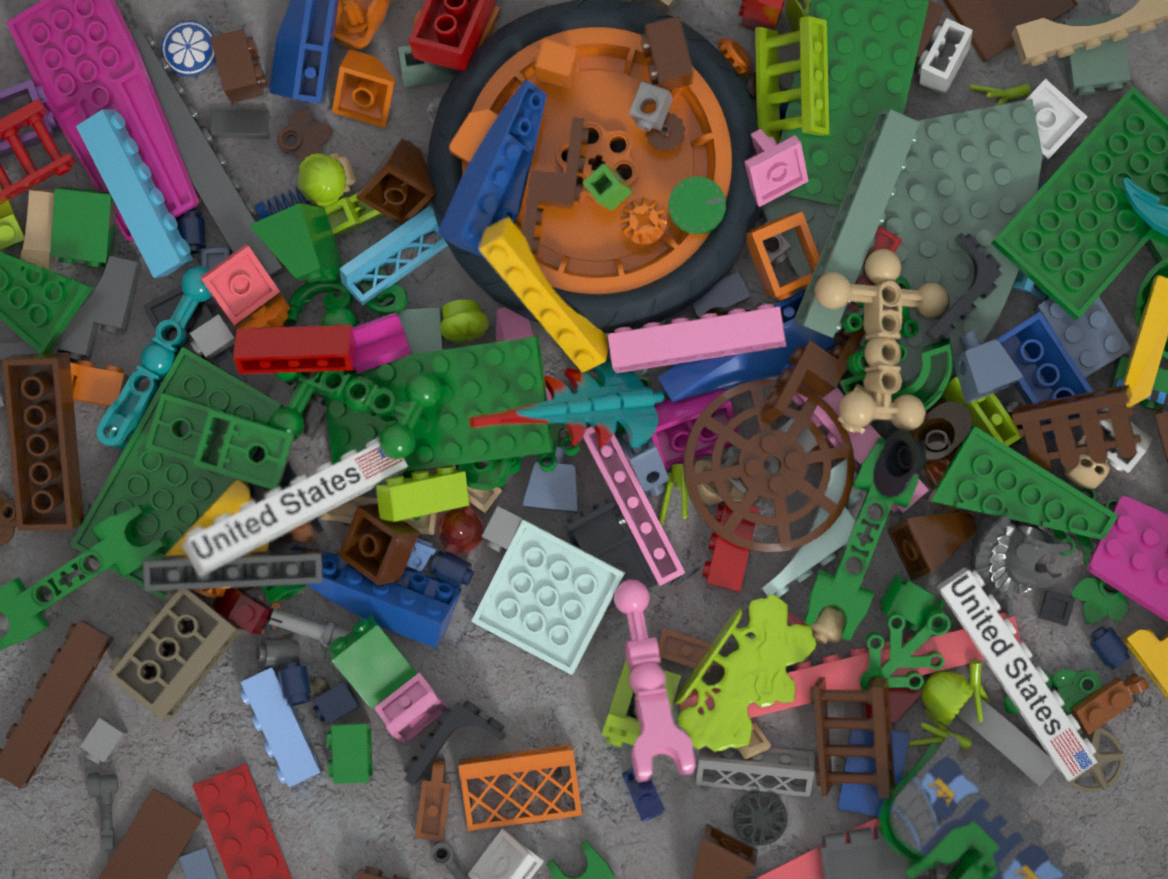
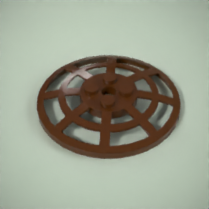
[683,379,855,553]

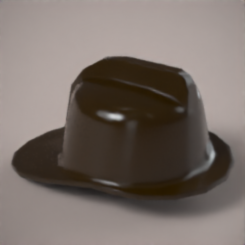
[910,402,973,460]

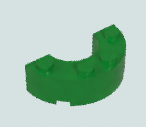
[839,338,953,410]

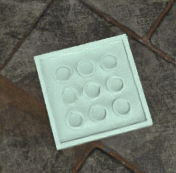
[471,519,626,675]

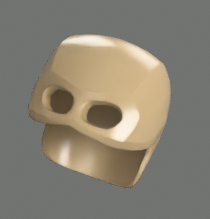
[1064,438,1110,490]

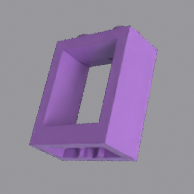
[0,79,58,158]

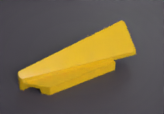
[1122,275,1168,407]

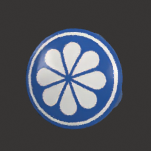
[161,21,216,77]

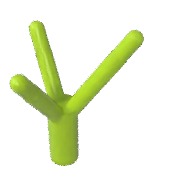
[969,83,1031,106]
[968,659,990,723]
[909,708,972,750]

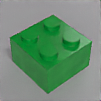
[327,723,373,784]

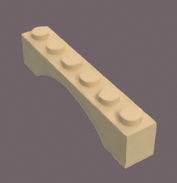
[1012,0,1168,66]

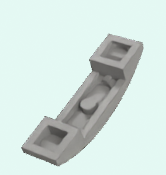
[955,692,1056,787]

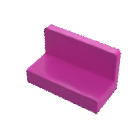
[352,313,412,374]

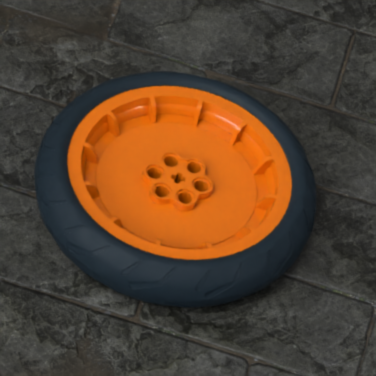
[428,0,761,333]

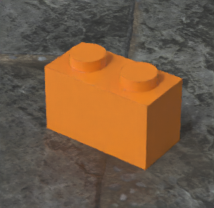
[532,39,578,89]

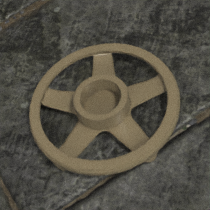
[1069,728,1124,792]

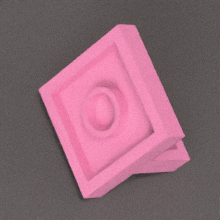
[745,129,809,207]
[374,672,448,745]

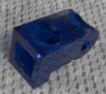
[622,768,666,823]

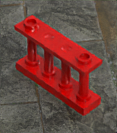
[0,98,76,205]

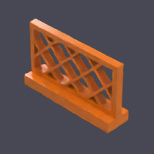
[458,744,582,831]

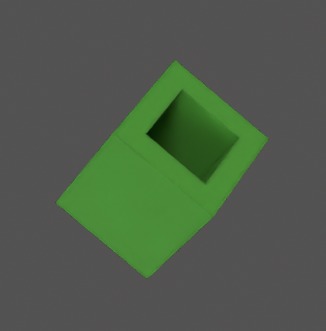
[583,163,633,211]

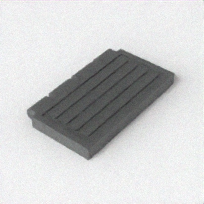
[818,826,938,879]

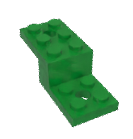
[145,393,295,490]

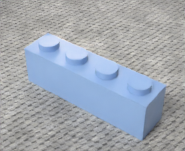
[239,667,323,787]

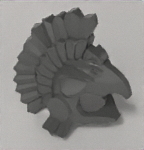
[969,514,1066,614]

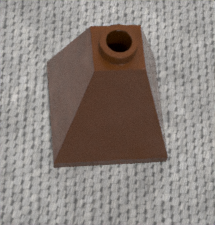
[356,139,435,225]
[887,511,976,581]
[693,823,758,879]

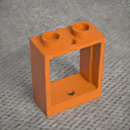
[746,211,820,300]

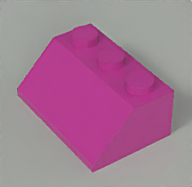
[650,389,740,470]

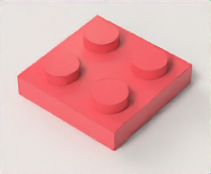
[200,245,280,325]

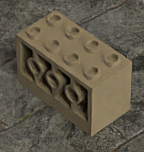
[108,589,243,720]

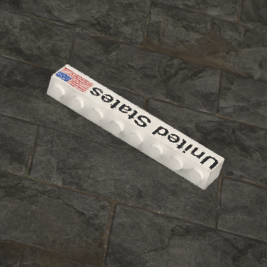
[183,437,408,576]
[936,567,1097,782]

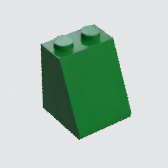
[251,203,344,284]

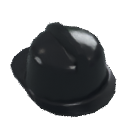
[874,430,926,498]

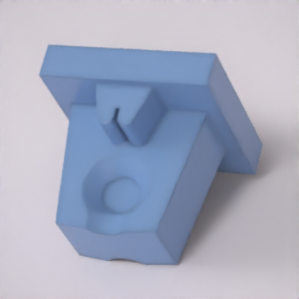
[407,536,439,571]

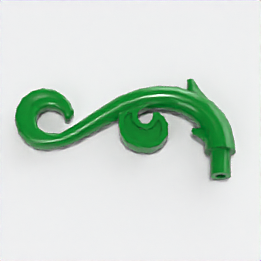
[286,279,408,324]

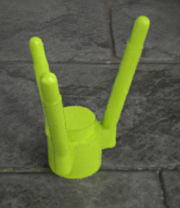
[659,464,688,528]

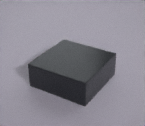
[1038,590,1075,626]

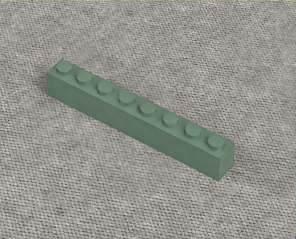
[793,109,920,338]

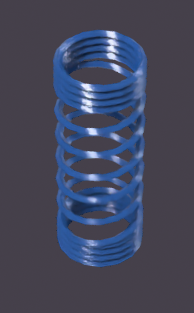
[255,186,312,220]

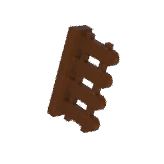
[1012,384,1141,472]

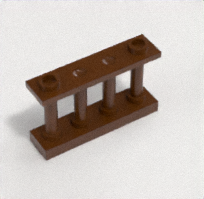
[810,677,895,798]

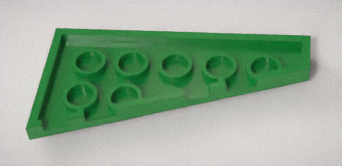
[0,251,93,354]
[928,426,1118,539]

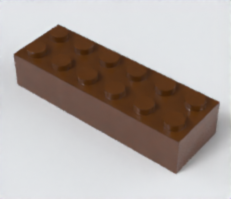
[2,353,84,531]

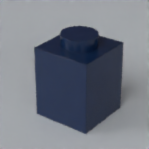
[313,682,361,724]

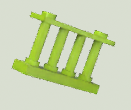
[755,16,829,144]

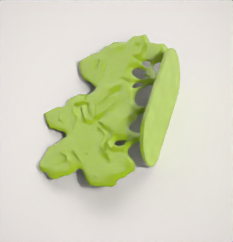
[675,594,816,752]

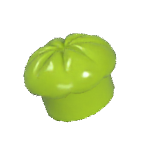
[439,299,489,343]

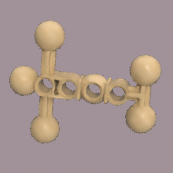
[815,249,950,431]

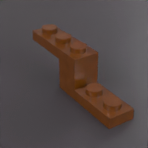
[522,117,589,255]
[762,321,865,422]

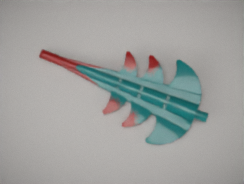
[469,360,664,448]

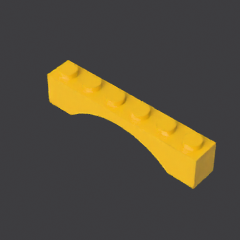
[479,217,609,373]

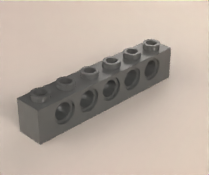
[143,549,322,591]

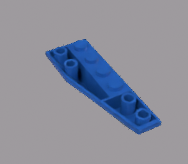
[269,0,339,103]
[437,80,547,259]
[658,289,834,403]
[291,546,462,648]

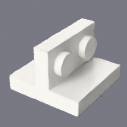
[1026,79,1087,160]
[468,829,544,879]

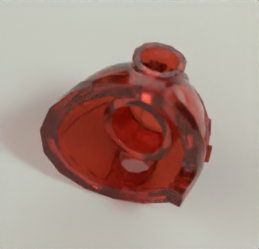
[438,506,484,554]

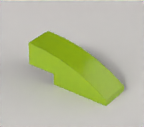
[325,194,385,238]

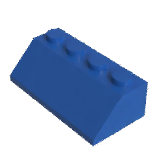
[996,311,1101,441]

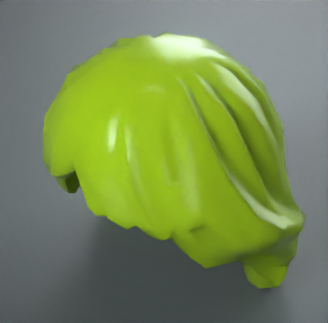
[297,153,347,207]
[921,670,974,726]

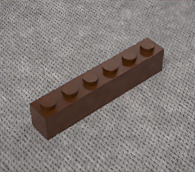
[0,620,114,789]

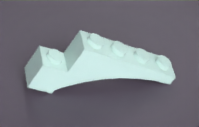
[761,459,863,598]

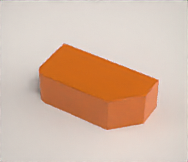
[449,109,499,165]

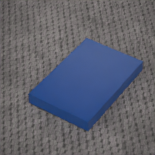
[837,729,909,816]

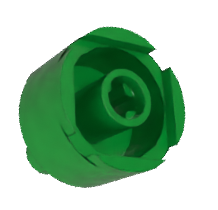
[878,573,946,632]

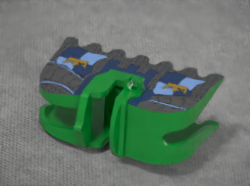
[878,734,1088,879]

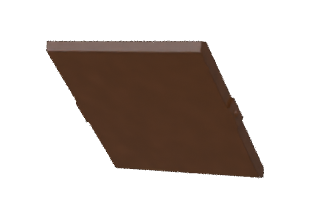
[943,0,1078,63]

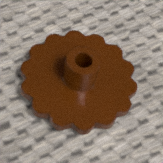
[645,112,685,152]

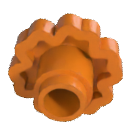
[234,294,290,331]

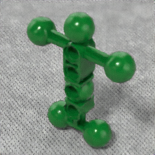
[268,306,442,460]

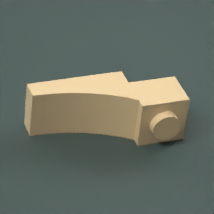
[21,188,55,271]

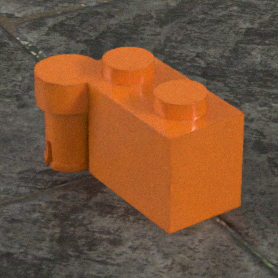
[70,360,129,407]

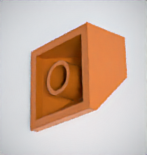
[332,49,396,128]

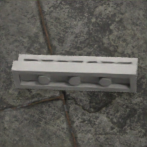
[696,746,814,797]

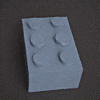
[1032,297,1132,377]

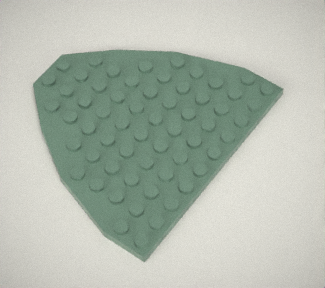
[761,99,1042,382]

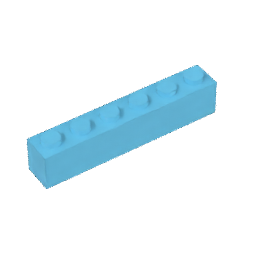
[76,109,193,278]

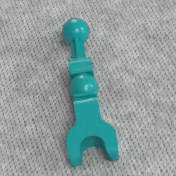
[97,266,212,451]

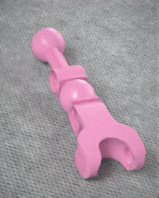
[614,579,695,782]

